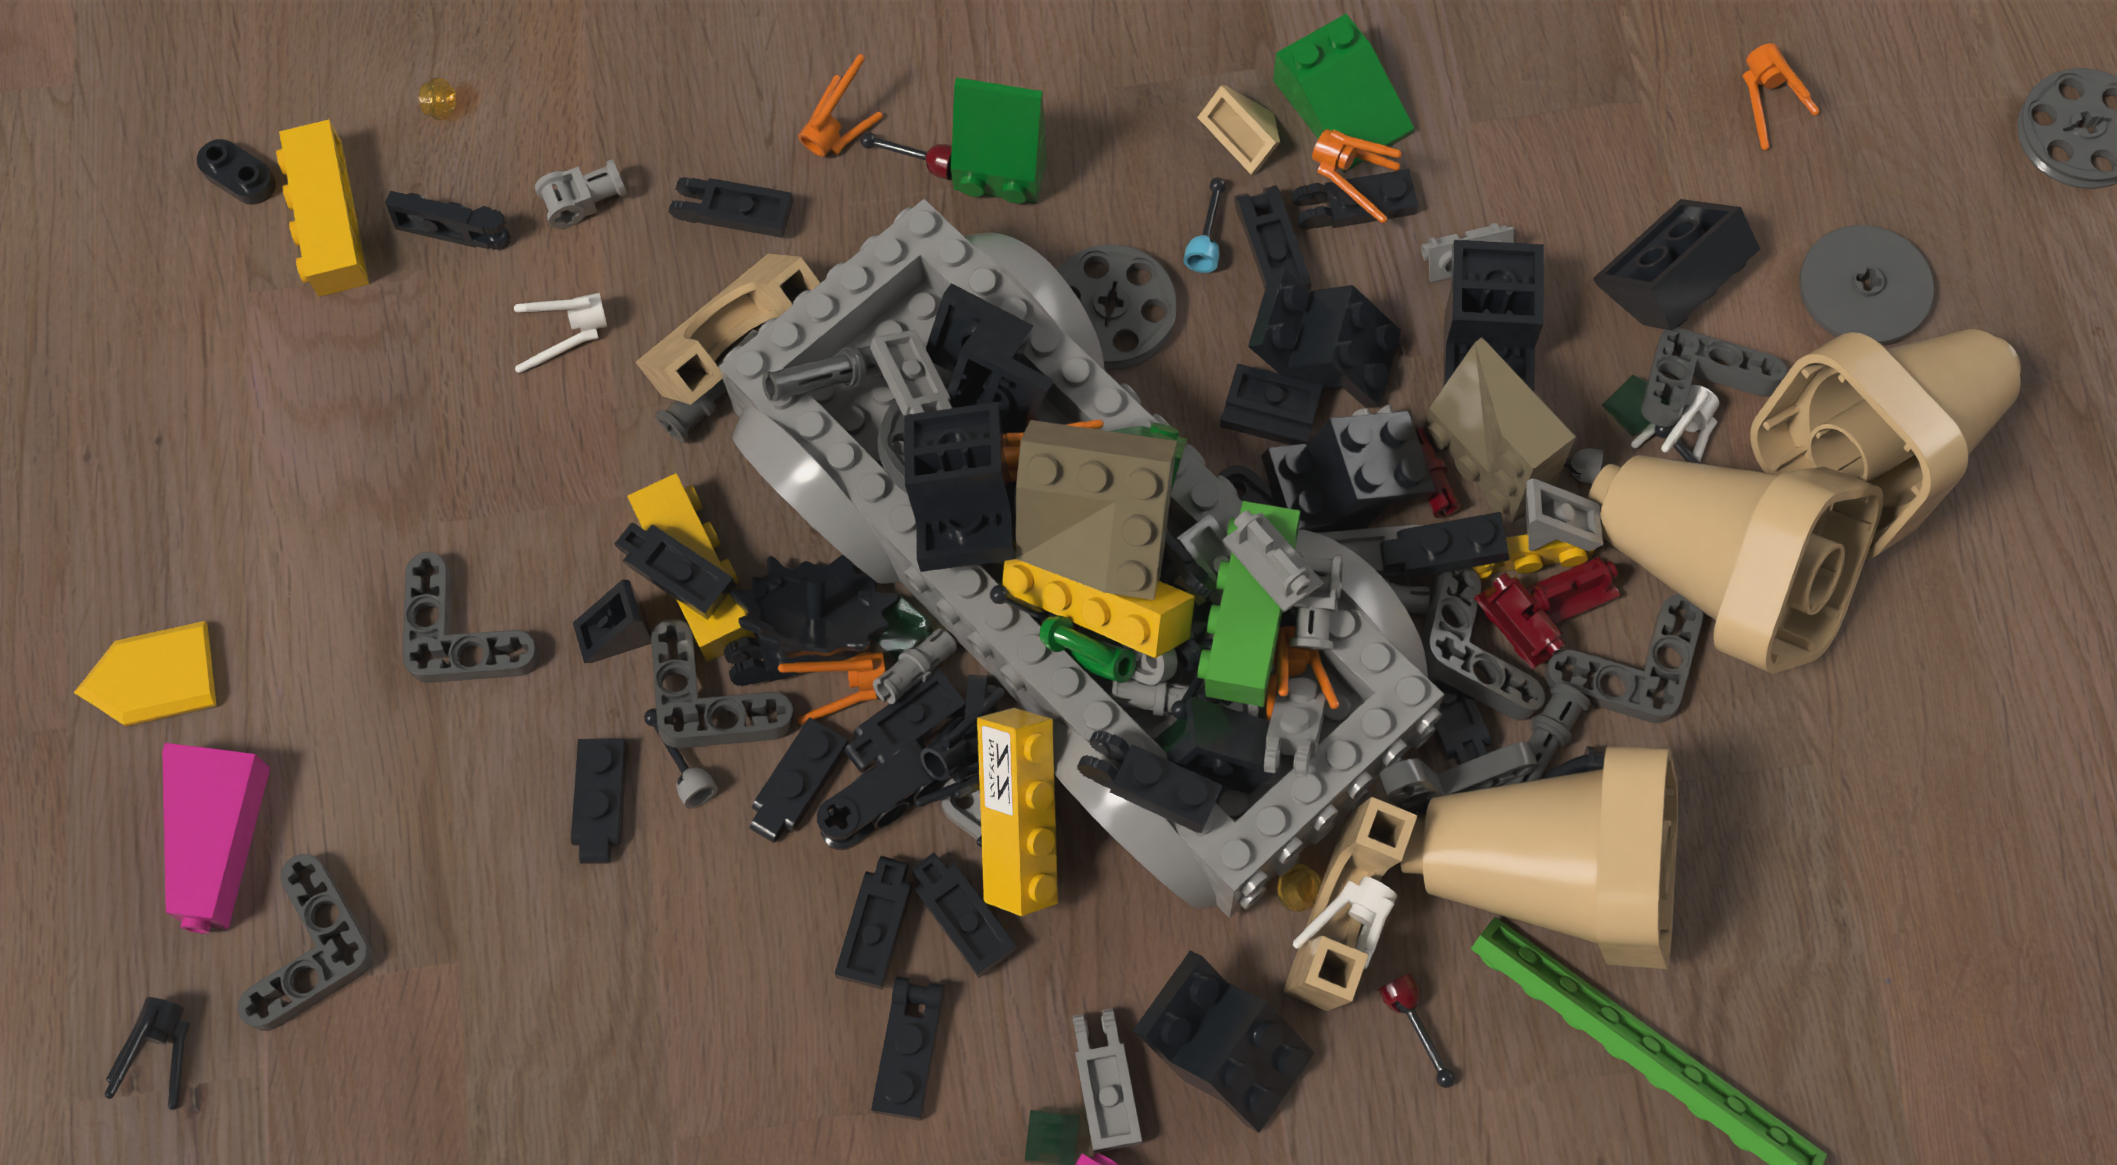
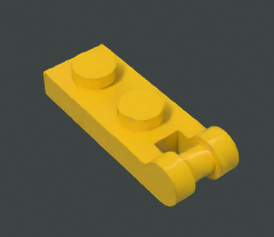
[1471,534,1595,583]

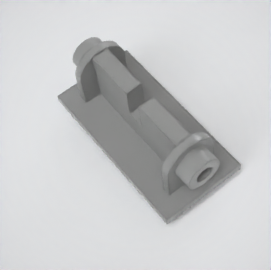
[1421,223,1514,283]
[1222,510,1323,612]

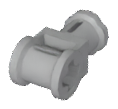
[535,159,627,229]
[1289,552,1343,650]

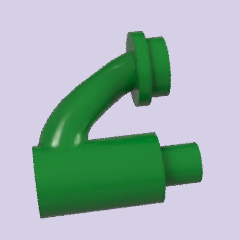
[1039,615,1136,683]

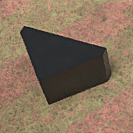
[573,580,651,663]

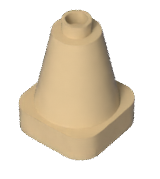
[1750,329,2021,560]
[1588,455,1883,674]
[1400,746,1678,969]

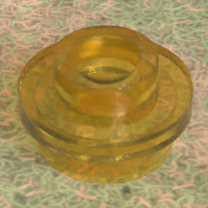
[419,78,457,120]
[1277,863,1321,912]

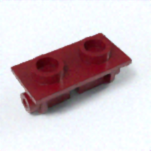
[1525,557,1621,625]
[1474,572,1566,670]

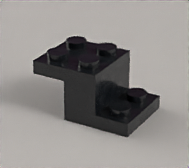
[1443,240,1544,392]
[1248,268,1402,408]
[926,283,1054,434]
[904,402,1016,572]
[1261,411,1436,533]
[1133,950,1314,1133]

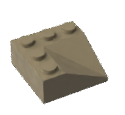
[1424,338,1576,523]
[1016,420,1177,600]

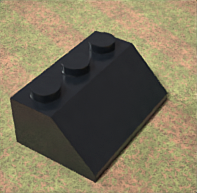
[1593,199,1760,331]

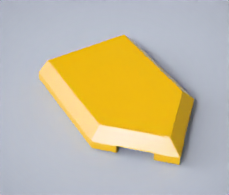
[74,621,217,727]

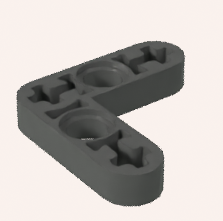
[1641,328,1787,427]
[403,552,540,683]
[1420,567,1545,721]
[1544,594,1703,723]
[651,619,793,748]
[1379,742,1538,816]
[238,854,373,1031]

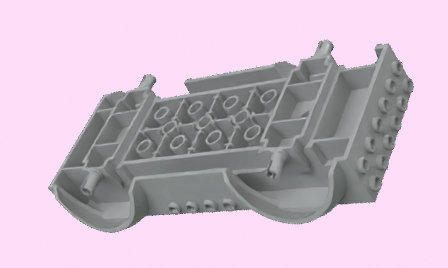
[718,199,1444,919]

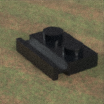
[1220,363,1323,445]

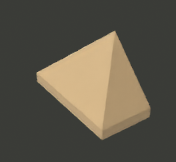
[1197,85,1280,175]

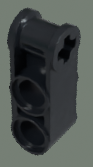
[817,740,948,850]

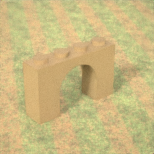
[636,254,820,405]
[1282,797,1418,1011]

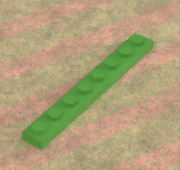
[1471,916,1827,1165]

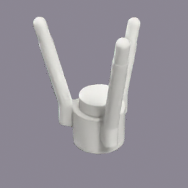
[514,293,607,373]
[1631,385,1720,462]
[1293,876,1397,969]

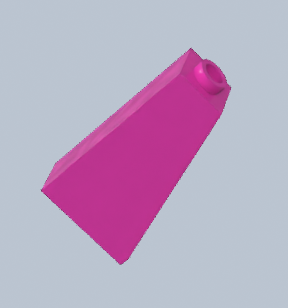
[162,743,271,934]

